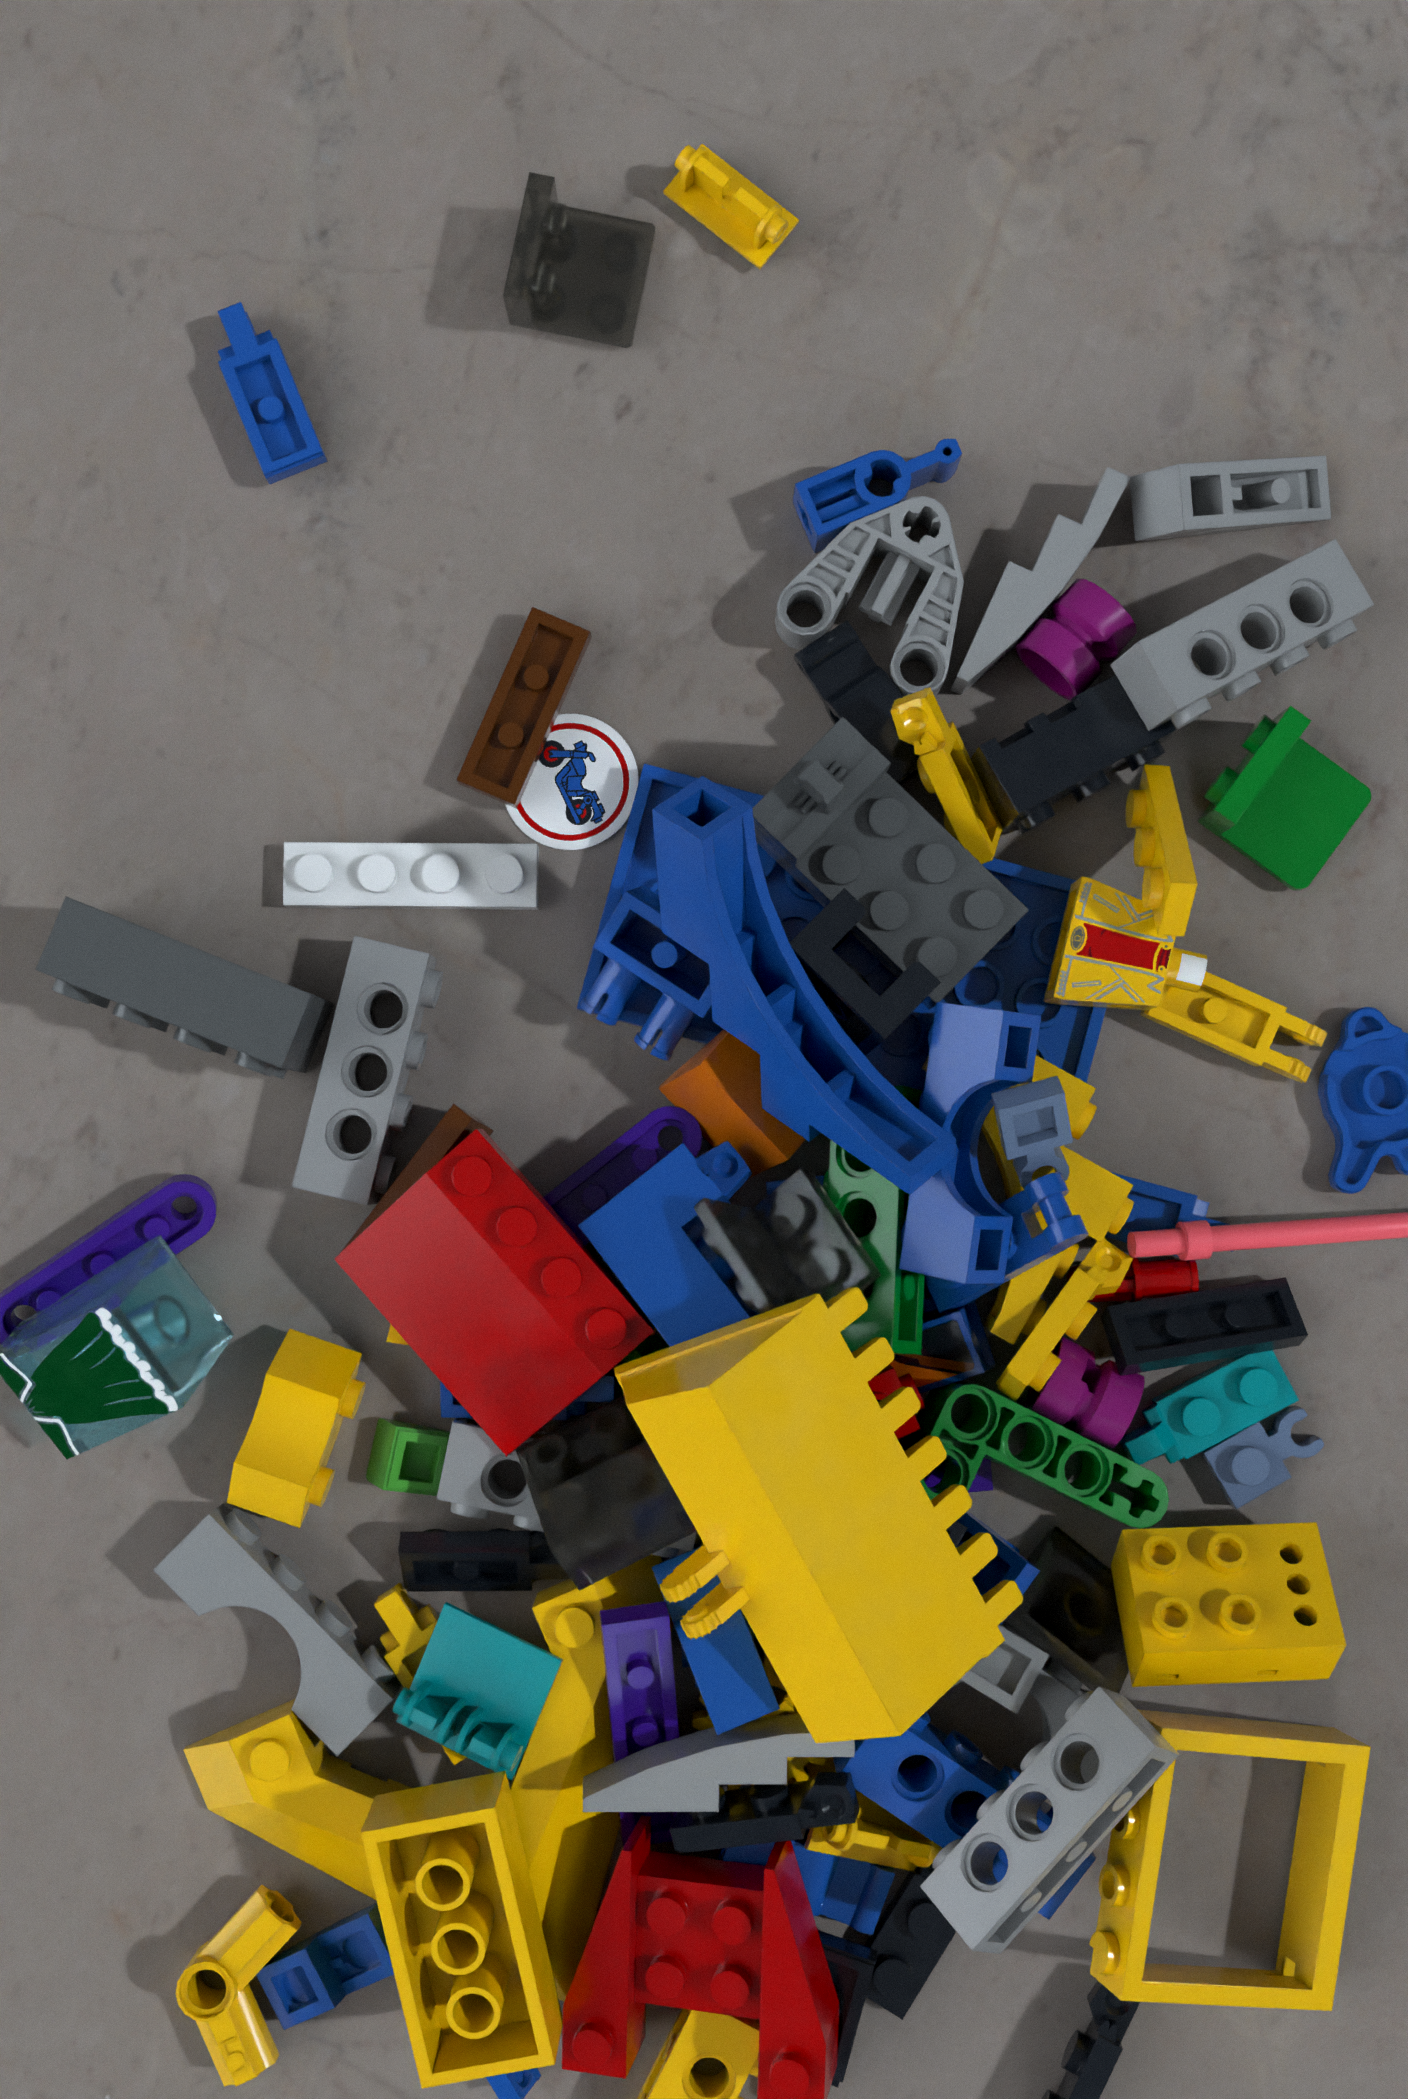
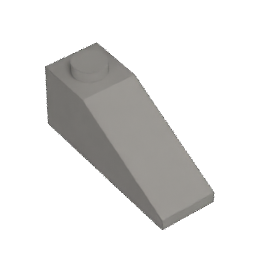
[1130,456,1331,541]

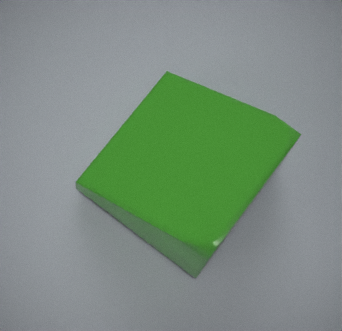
[366,1418,450,1496]

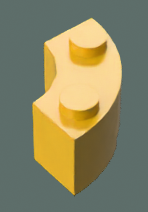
[227,1329,366,1528]

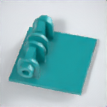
[393,1602,563,1780]

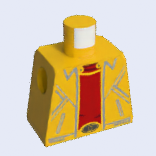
[1043,876,1207,1010]

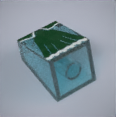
[0,1235,234,1460]

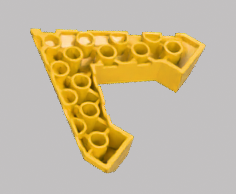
[183,1548,674,2002]

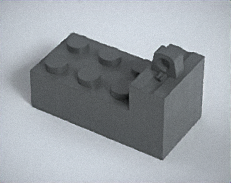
[752,717,1029,1010]

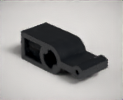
[794,620,919,785]

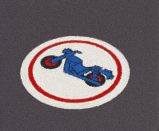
[505,714,639,850]

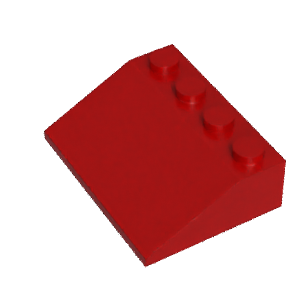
[334,1129,655,1457]

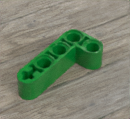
[903,1381,1169,1529]

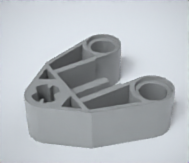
[775,496,964,697]

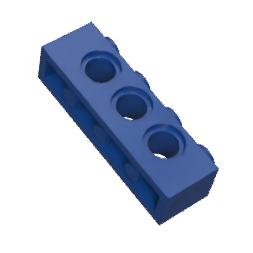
[833,1712,1096,1920]

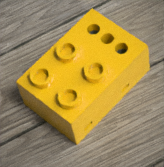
[1111,1522,1347,1687]

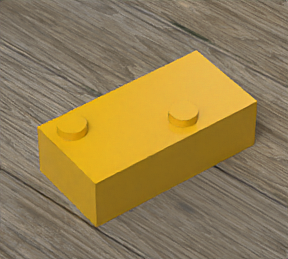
[360,1771,563,2089]

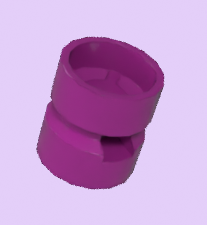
[1015,579,1138,701]
[1025,1337,1145,1450]

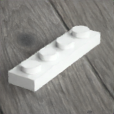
[283,842,539,910]

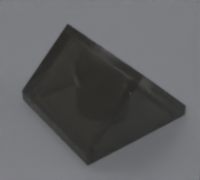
[1005,1526,1129,1693]

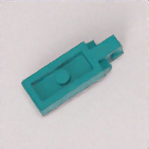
[1119,1350,1299,1465]

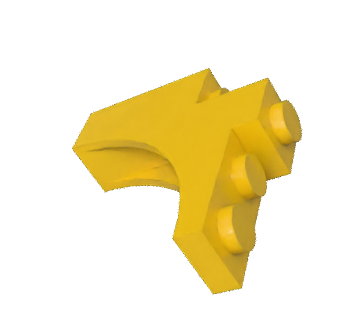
[921,1055,1134,1345]

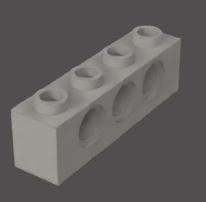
[1110,539,1374,731]
[292,936,443,1205]
[436,1418,697,1558]
[920,1686,1180,1954]

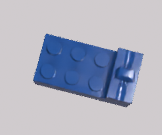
[578,1141,766,1346]

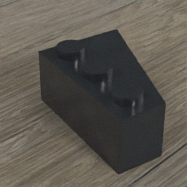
[971,675,1177,834]

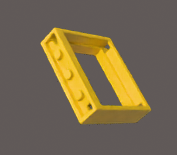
[1089,1709,1371,2011]

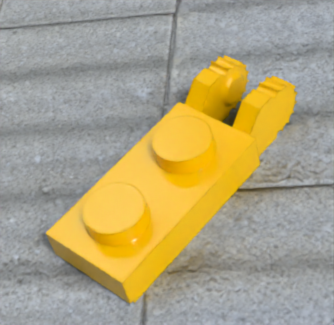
[1140,971,1328,1083]

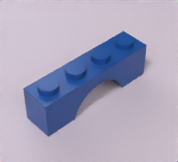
[899,1002,1041,1284]

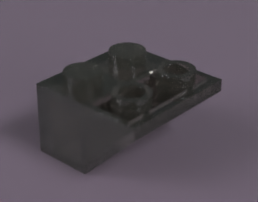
[515,1395,697,1591]

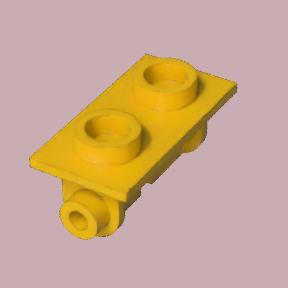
[663,144,799,269]
[804,1790,943,1871]

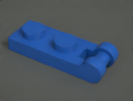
[924,1172,1088,1313]

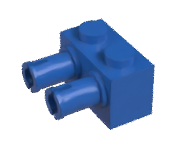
[580,886,712,1061]

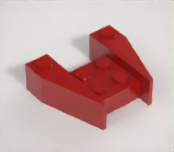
[562,1815,839,2099]

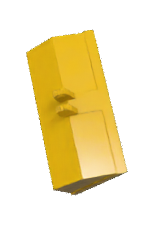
[613,1287,1023,1743]

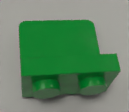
[1197,706,1371,891]

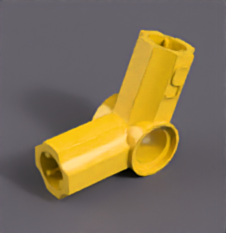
[175,1885,302,2087]

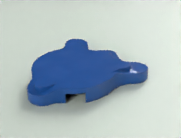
[1318,1007,1408,1194]

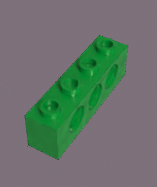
[820,1085,925,1355]

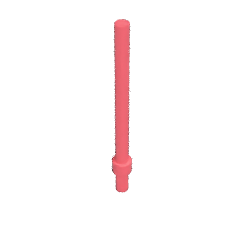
[1127,1212,1408,1261]

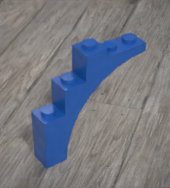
[652,776,957,1195]

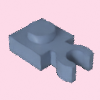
[991,1076,1073,1189]
[1200,1406,1325,1509]

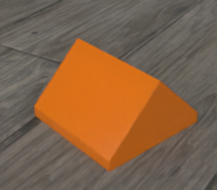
[658,1030,806,1178]

